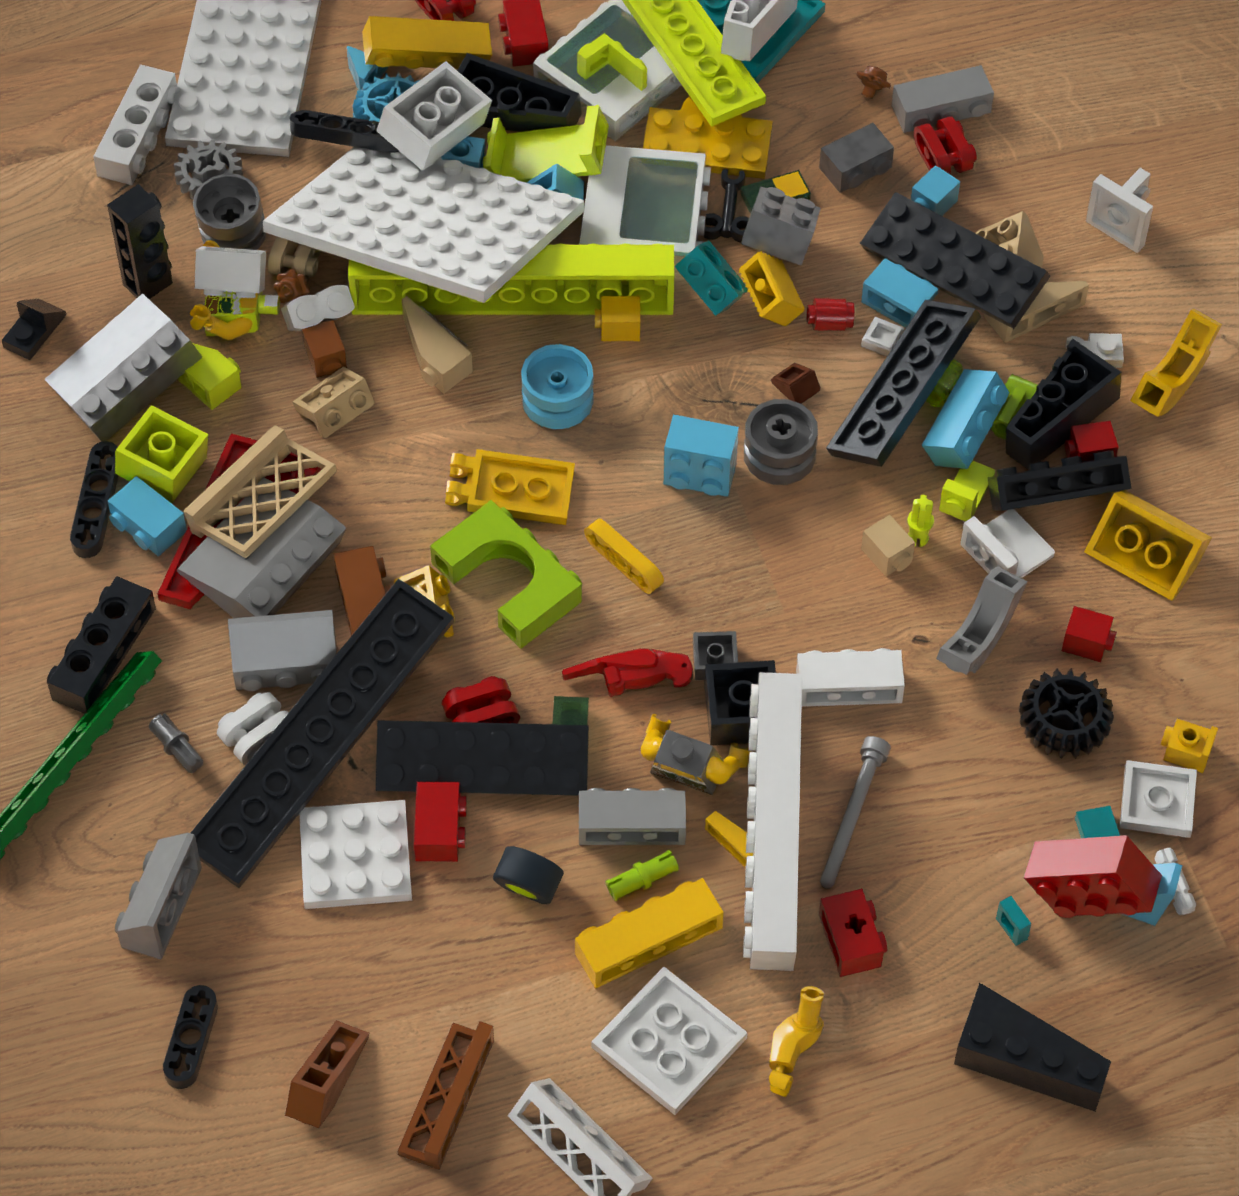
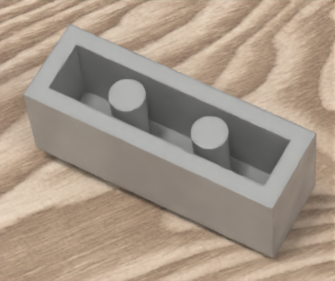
[891,65,994,133]
[579,788,686,845]

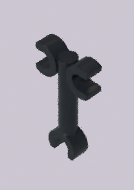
[704,169,749,243]

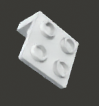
[960,509,1055,578]

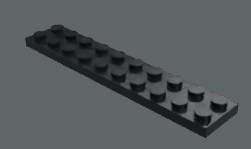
[191,578,454,888]

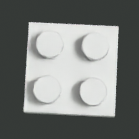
[1119,760,1197,838]

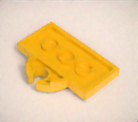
[641,96,773,179]

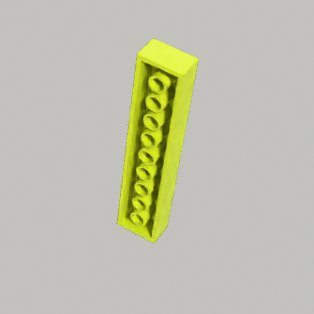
[348,243,675,315]

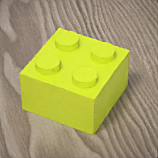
[115,405,208,503]

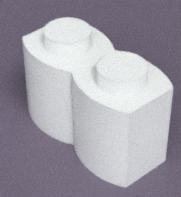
[281,285,355,331]

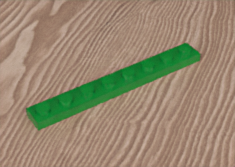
[0,651,162,860]

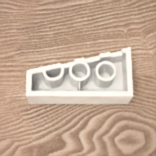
[721,0,798,61]

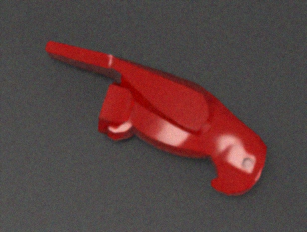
[562,648,693,697]

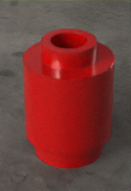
[806,298,855,331]

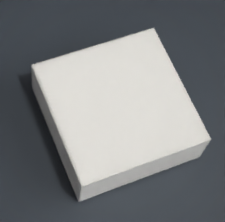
[861,317,904,356]

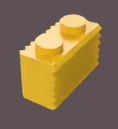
[738,251,805,327]

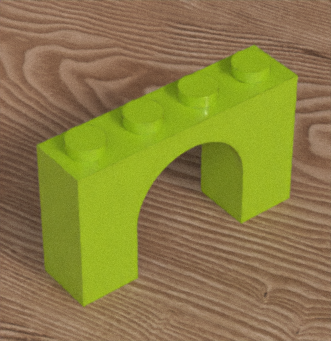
[430,500,582,649]

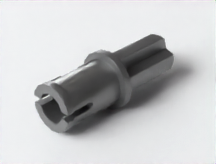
[149,714,203,773]

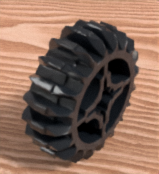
[1019,668,1114,759]

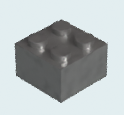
[741,186,821,266]

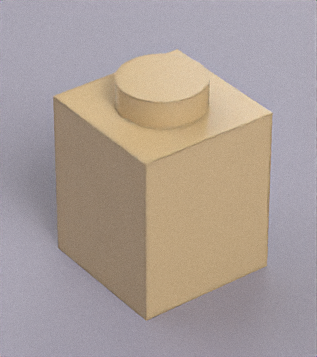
[861,515,915,577]

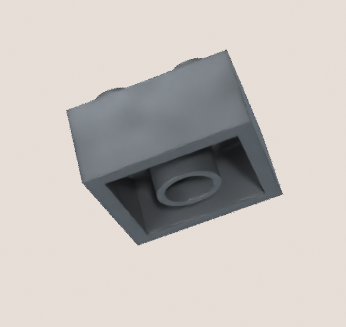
[693,631,738,680]

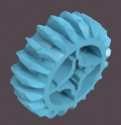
[352,72,420,122]

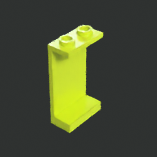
[483,105,609,183]

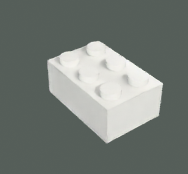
[376,61,492,171]

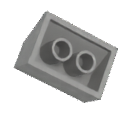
[228,610,337,691]
[115,833,202,960]

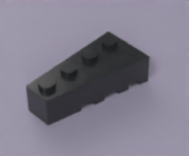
[457,53,582,132]
[1006,339,1122,470]
[954,983,1111,1112]

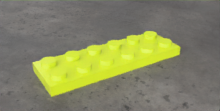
[622,0,766,127]

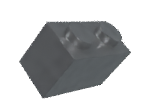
[819,123,894,193]

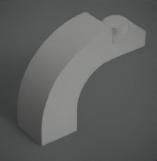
[936,566,1028,675]

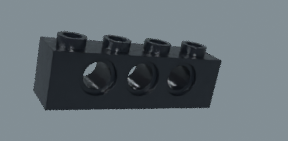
[107,184,173,299]
[47,576,156,714]

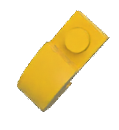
[1130,309,1222,417]

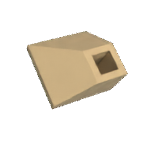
[975,211,1044,268]

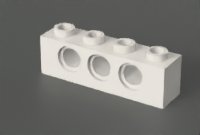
[93,64,180,185]

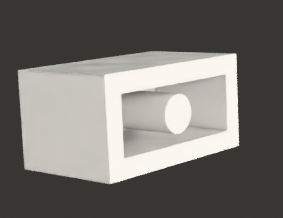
[194,246,266,298]

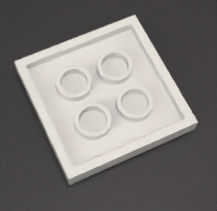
[299,800,412,909]
[591,967,747,1115]

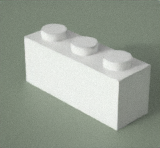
[796,648,905,707]

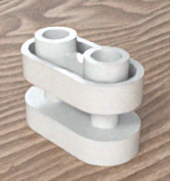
[217,692,289,765]

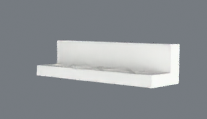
[508,1078,653,1196]

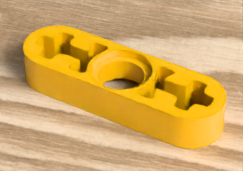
[584,518,664,594]

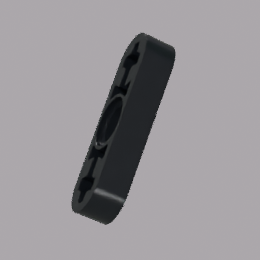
[163,985,218,1089]

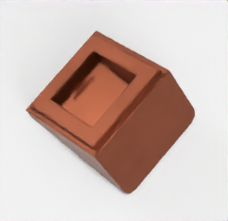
[771,363,821,404]

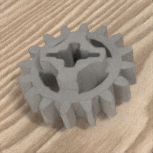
[174,140,243,200]

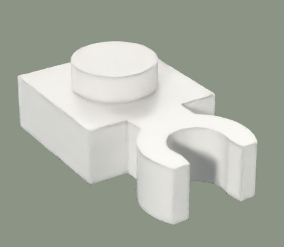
[1065,333,1124,368]

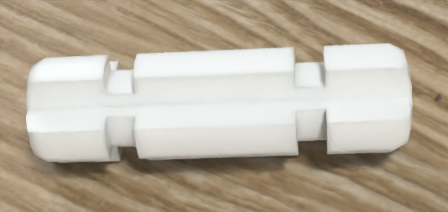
[1155,848,1196,915]

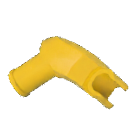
[769,986,824,1097]

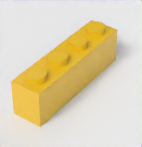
[362,16,492,69]
[575,878,724,989]

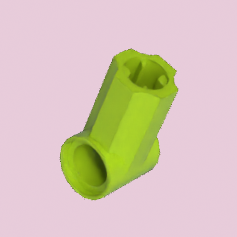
[990,374,1038,439]

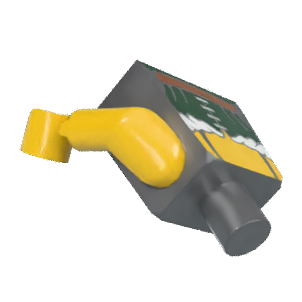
[641,714,751,795]

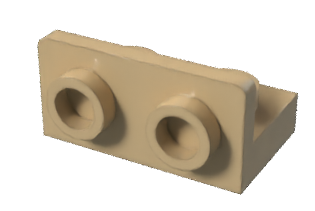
[292,366,375,438]

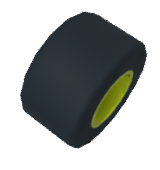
[493,846,564,904]

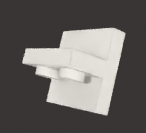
[1086,168,1153,253]

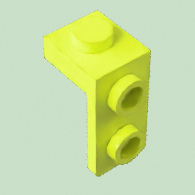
[577,33,647,91]
[939,460,995,522]

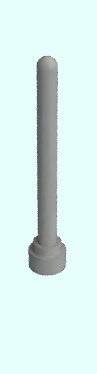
[820,736,891,889]

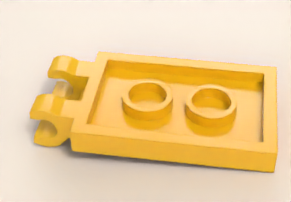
[445,449,575,525]

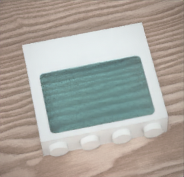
[533,0,681,141]
[579,145,711,256]

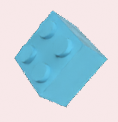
[663,414,739,497]

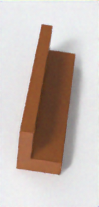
[397,1021,494,1170]

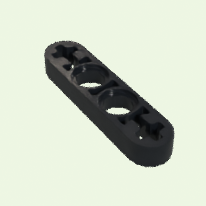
[289,110,399,153]
[70,441,118,558]

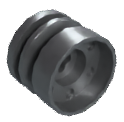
[193,173,266,250]

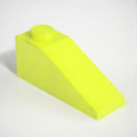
[178,343,242,410]

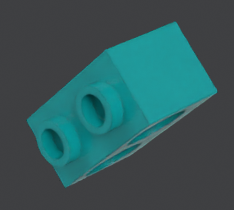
[675,241,748,316]

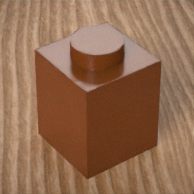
[302,320,347,378]

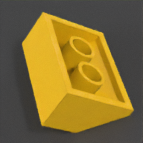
[1084,490,1212,601]

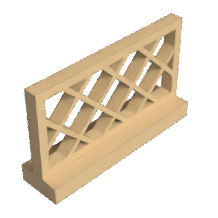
[183,425,337,558]

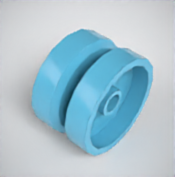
[521,344,594,430]

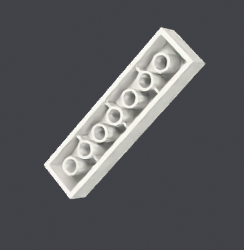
[743,672,802,971]

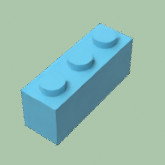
[922,369,1010,469]

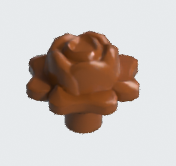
[856,66,891,99]
[273,269,310,303]

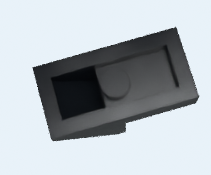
[2,299,66,360]

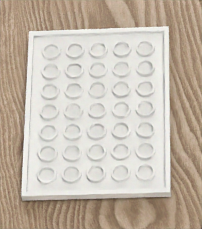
[263,147,584,303]

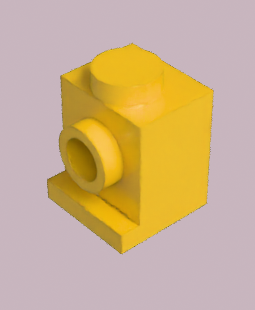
[1161,718,1218,773]

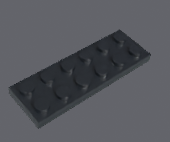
[860,192,1050,329]
[826,300,981,467]
[376,720,589,796]

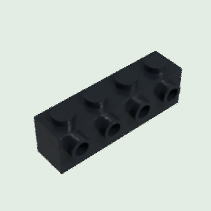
[987,450,1132,511]

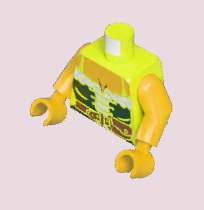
[190,240,280,340]

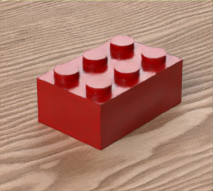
[1024,835,1162,918]

